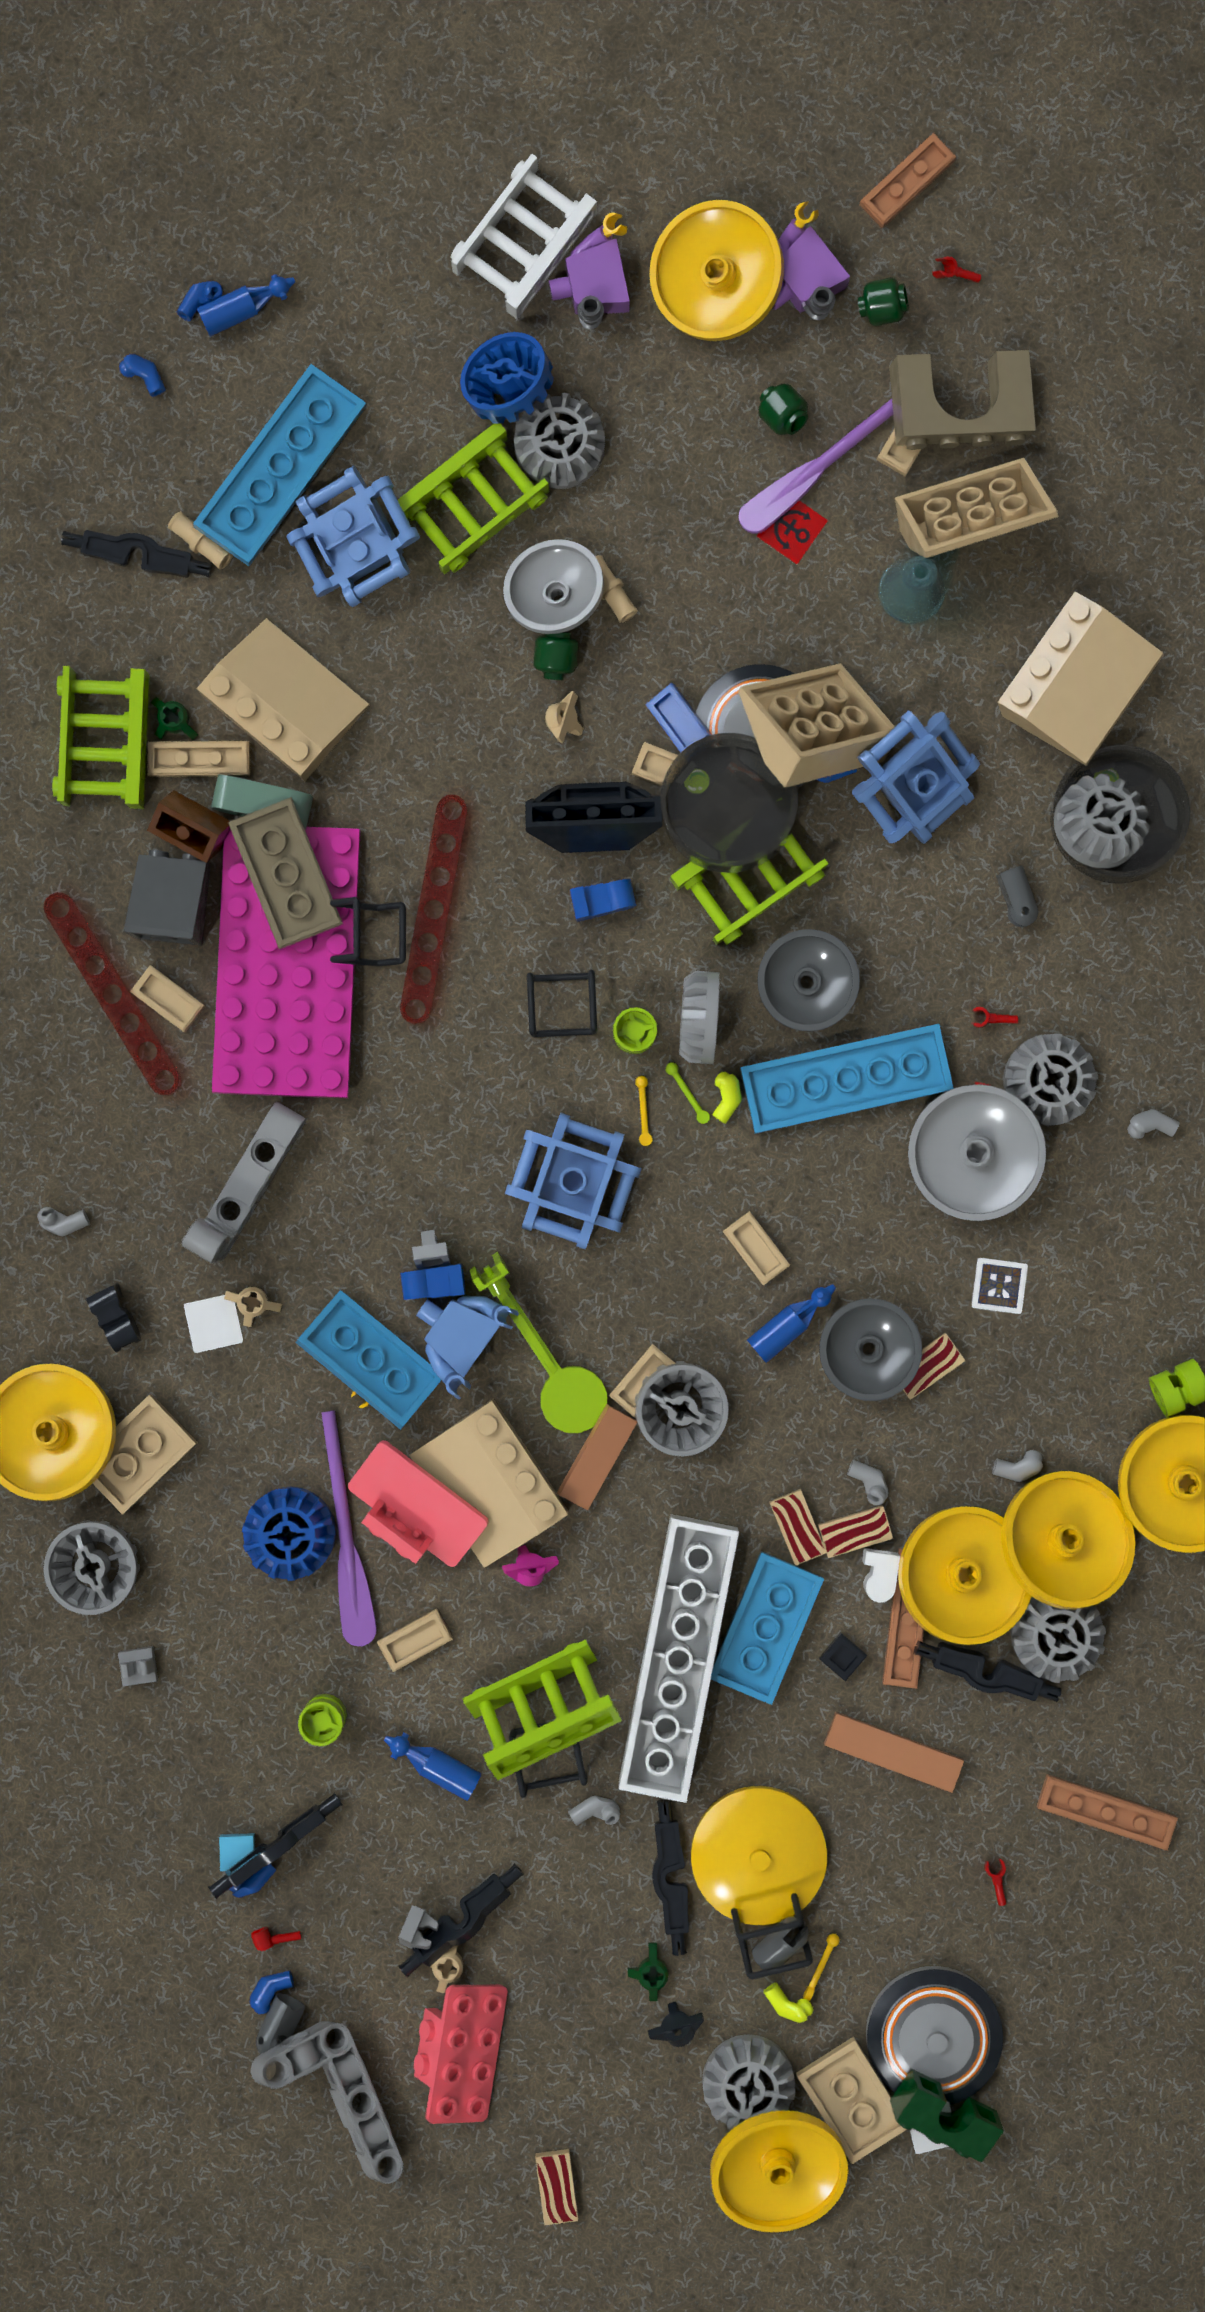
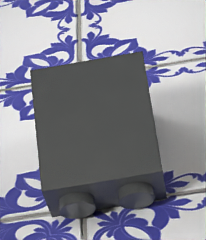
[124,850,211,946]

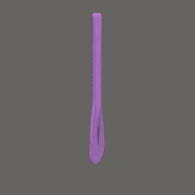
[739,399,893,534]
[321,1410,377,1646]

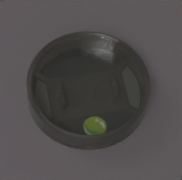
[661,733,798,873]
[1050,745,1190,884]

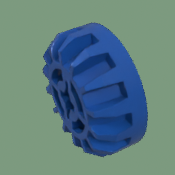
[460,332,554,424]
[242,1487,336,1581]

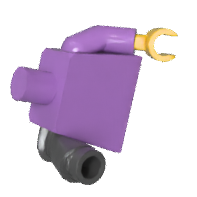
[773,201,850,320]
[549,213,630,329]

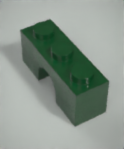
[890,2069,1004,2163]

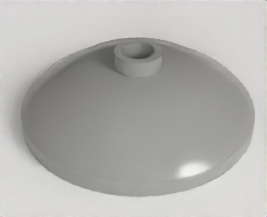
[503,540,604,634]

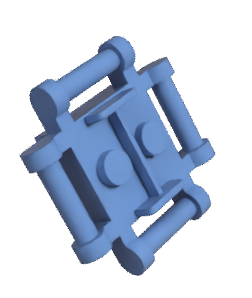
[286,466,420,607]
[852,711,980,844]
[505,1113,642,1250]

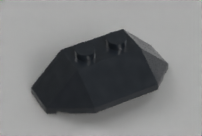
[525,782,662,853]

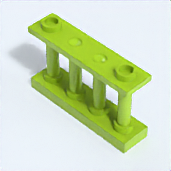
[398,423,549,575]
[52,666,150,809]
[670,798,828,946]
[462,1639,622,1780]

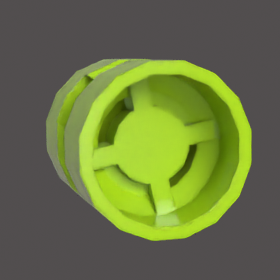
[613,1008,657,1054]
[1148,1359,1205,1418]
[298,1694,347,1747]

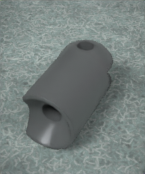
[996,866,1038,927]
[752,1916,809,1970]
[256,1993,305,2054]

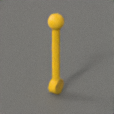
[635,1075,652,1146]
[803,1933,840,2001]

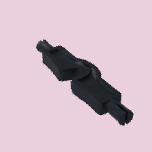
[61,530,212,578]
[914,1640,1061,1702]
[208,1793,343,1899]
[652,1799,689,1956]
[399,1863,524,1977]

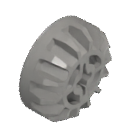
[514,393,605,489]
[1054,774,1150,868]
[679,971,719,1064]
[1003,1034,1098,1126]
[635,1361,728,1456]
[44,1520,140,1615]
[1011,1596,1106,1683]
[702,2035,795,2130]

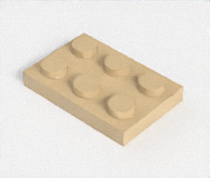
[93,1394,198,1515]
[796,2036,906,2164]

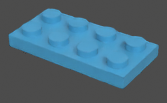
[296,1290,441,1430]
[711,1551,824,1705]

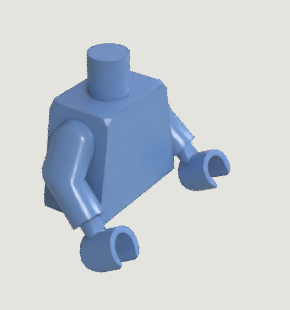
[416,1296,519,1399]

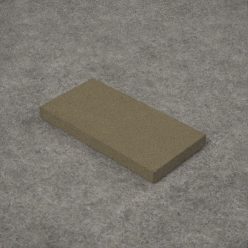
[228,797,343,950]

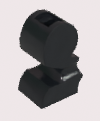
[86,1283,141,1353]

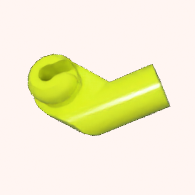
[712,1072,742,1124]
[763,1982,813,2023]

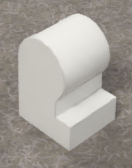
[862,1548,900,1602]

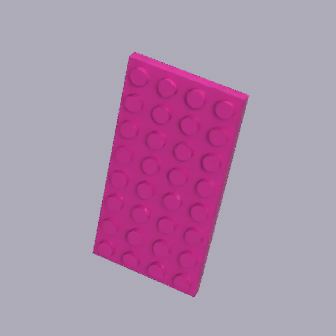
[212,827,361,1099]

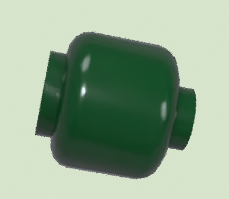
[858,277,909,327]
[758,384,808,435]
[533,632,579,680]

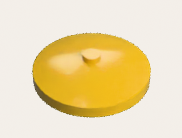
[650,200,784,341]
[0,1364,116,1501]
[1118,1415,1205,1553]
[1001,1471,1135,1609]
[898,1507,1031,1645]
[691,1786,827,1925]
[710,2110,848,2232]

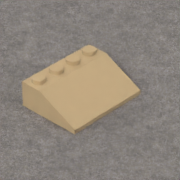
[895,458,1058,558]
[998,592,1163,766]
[197,618,369,782]
[738,663,895,787]
[409,1398,569,1568]

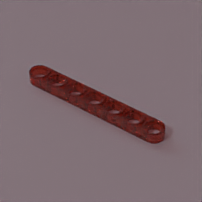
[400,795,467,1025]
[44,892,181,1096]

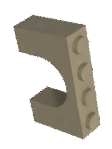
[889,350,1036,450]

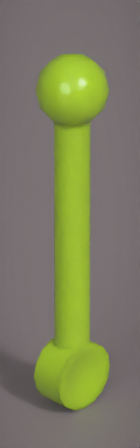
[665,1062,710,1124]

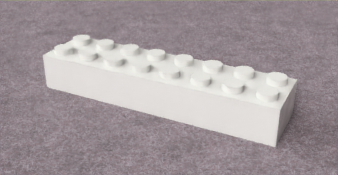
[619,1514,739,1803]

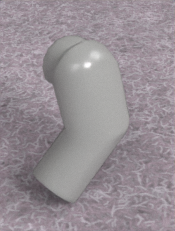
[1127,1109,1180,1139]
[37,1207,90,1237]
[992,1450,1043,1482]
[847,1460,888,1506]
[568,1795,620,1826]

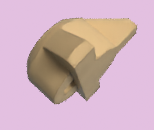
[545,691,584,743]
[224,1287,282,1327]
[430,1945,463,1993]

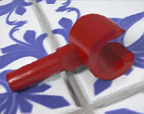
[932,256,981,283]
[971,1007,1018,1028]
[984,1858,1007,1906]
[251,1927,301,1951]

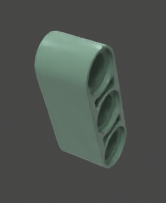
[211,774,313,829]

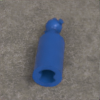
[197,274,295,337]
[747,1284,836,1363]
[384,1732,482,1801]

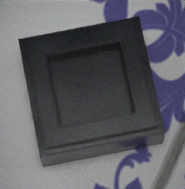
[819,1632,867,1682]

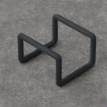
[330,897,406,966]
[527,970,597,1037]
[509,1721,587,1798]
[731,1893,813,1980]

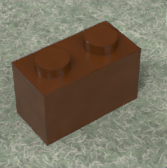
[147,790,230,863]

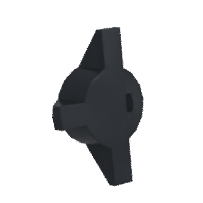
[648,2001,704,2047]

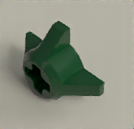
[151,697,199,740]
[628,1943,669,2001]

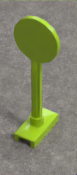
[469,1252,607,1433]

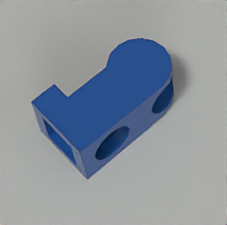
[570,879,637,922]
[400,1263,466,1300]

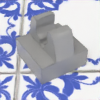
[412,1230,451,1270]
[118,1646,158,1687]
[398,1905,438,1949]

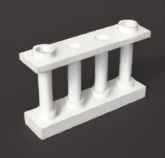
[451,154,597,319]

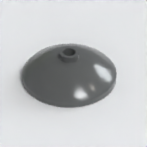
[757,929,860,1032]
[819,1298,922,1401]

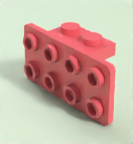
[348,1440,489,1567]
[414,1984,508,2124]

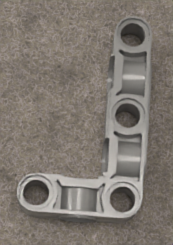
[181,1102,306,1263]
[251,2021,403,2184]

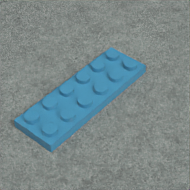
[193,364,366,566]
[740,1024,954,1134]

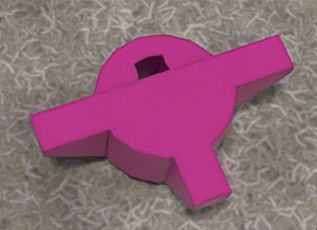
[502,1545,559,1586]

